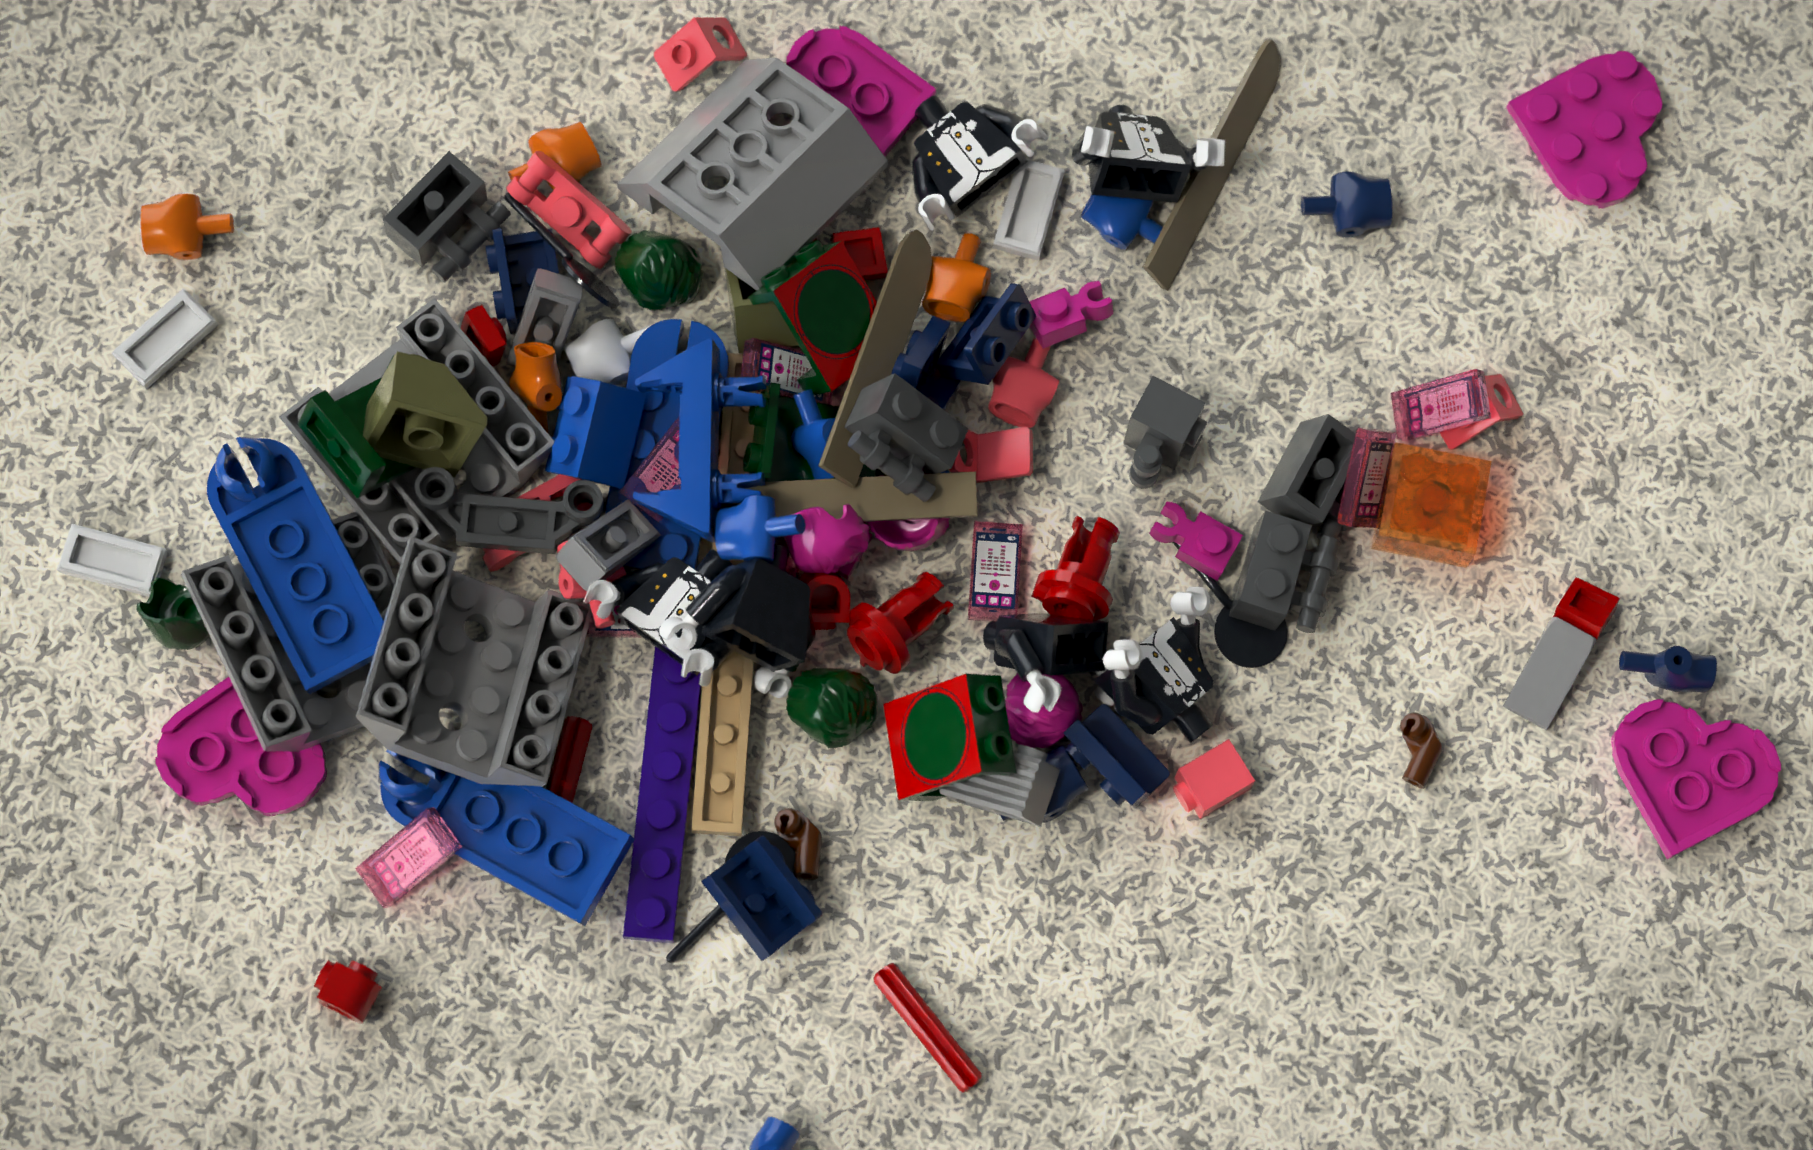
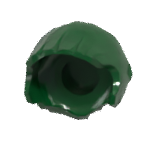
[614,230,703,311]
[136,578,210,650]
[786,668,878,748]

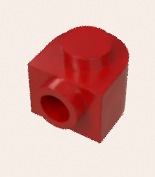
[799,572,850,630]
[314,960,382,1024]

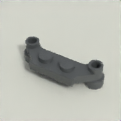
[415,467,604,554]

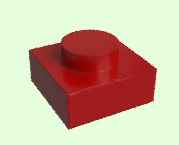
[830,227,888,281]
[460,304,507,367]
[1553,577,1620,640]

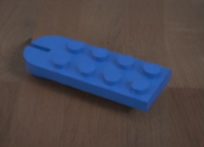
[605,319,729,570]
[207,437,384,694]
[379,750,635,926]

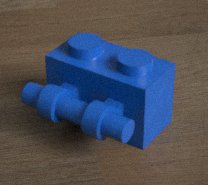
[545,376,646,489]

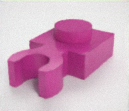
[1029,281,1113,348]
[1149,502,1243,581]

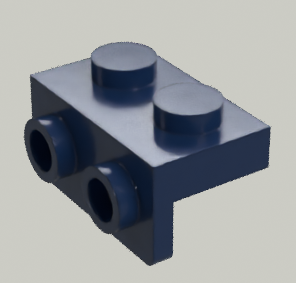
[486,228,559,334]
[936,283,1037,385]
[891,316,963,410]
[1063,704,1170,808]
[701,836,822,961]

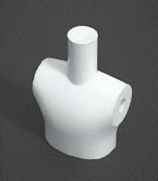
[564,319,651,385]

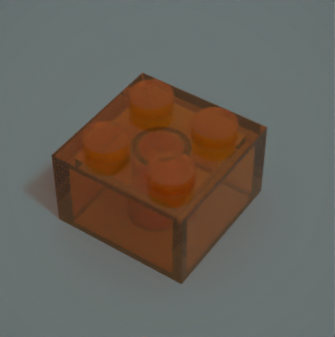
[1371,442,1492,568]

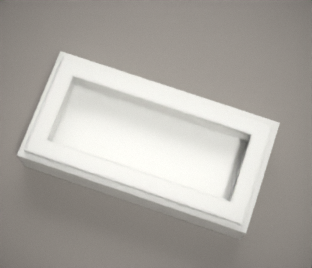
[993,159,1065,261]
[112,288,218,390]
[57,524,168,597]

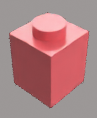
[1173,739,1255,819]

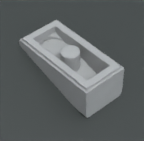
[506,269,583,367]
[556,500,661,591]
[1503,617,1597,730]

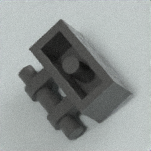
[383,151,511,283]
[844,373,968,502]
[1123,376,1207,489]
[1258,414,1376,540]
[1229,510,1340,633]

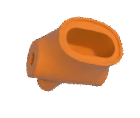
[508,121,601,190]
[141,194,234,260]
[922,233,991,322]
[509,342,562,433]

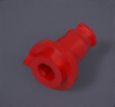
[1031,516,1120,620]
[847,572,954,674]

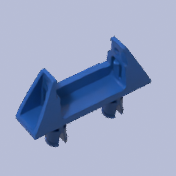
[633,338,767,542]

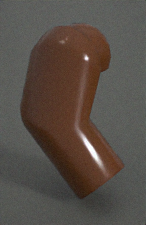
[1400,712,1442,789]
[774,808,822,880]

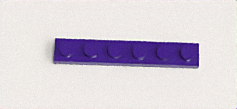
[623,647,701,944]

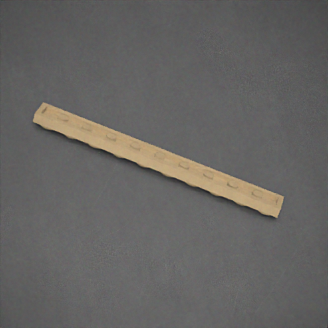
[691,353,767,837]

